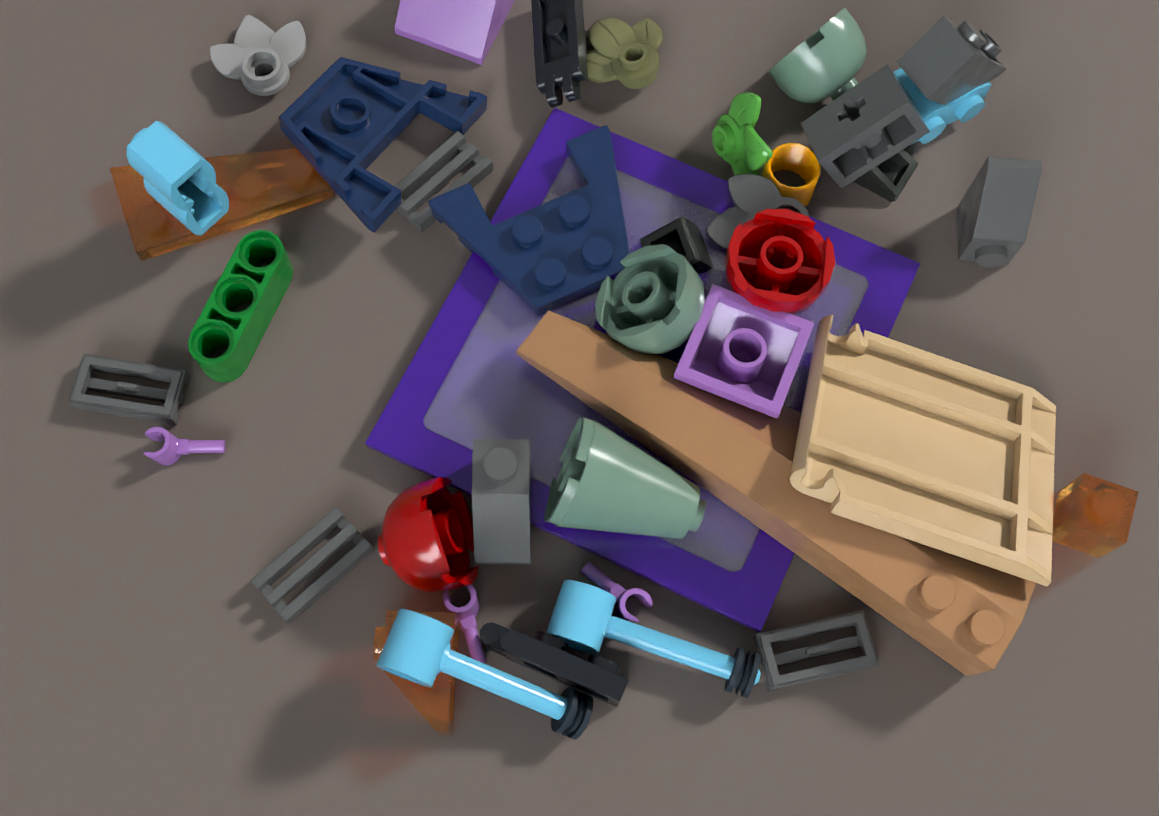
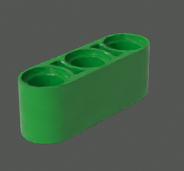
[188,230,294,383]

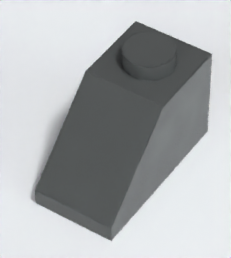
[957,157,1042,267]
[472,439,531,565]

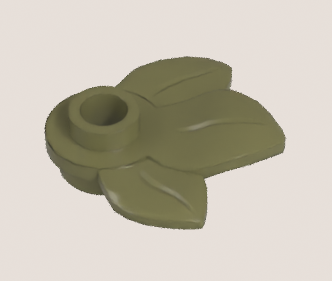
[586,18,663,89]

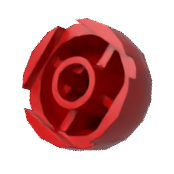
[725,209,836,315]
[378,477,479,592]

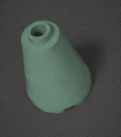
[544,417,706,539]

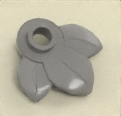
[210,15,307,96]

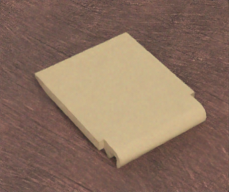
[790,315,1056,587]

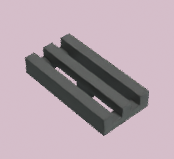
[395,131,493,233]
[68,354,191,425]
[251,507,374,625]
[753,610,880,692]

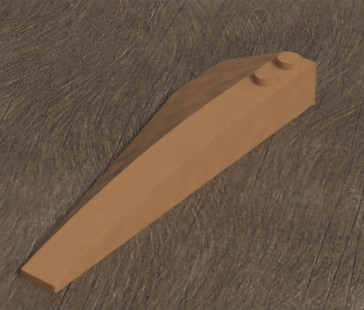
[516,310,1036,676]

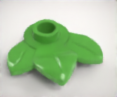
[712,92,773,176]

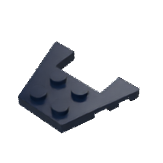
[279,57,487,233]
[428,125,630,316]

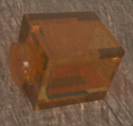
[1052,473,1138,558]

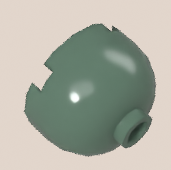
[767,8,867,104]
[595,244,705,354]

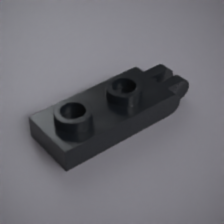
[531,0,588,108]
[480,622,629,707]

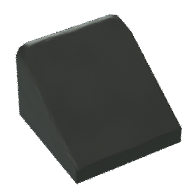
[853,149,918,202]
[639,216,714,274]

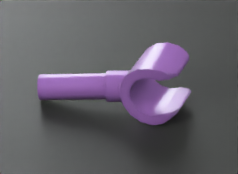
[143,427,226,466]
[581,562,653,623]
[443,585,487,663]

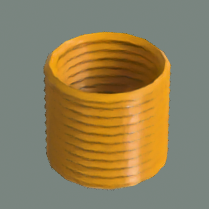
[762,143,821,207]

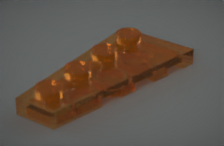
[110,148,335,261]

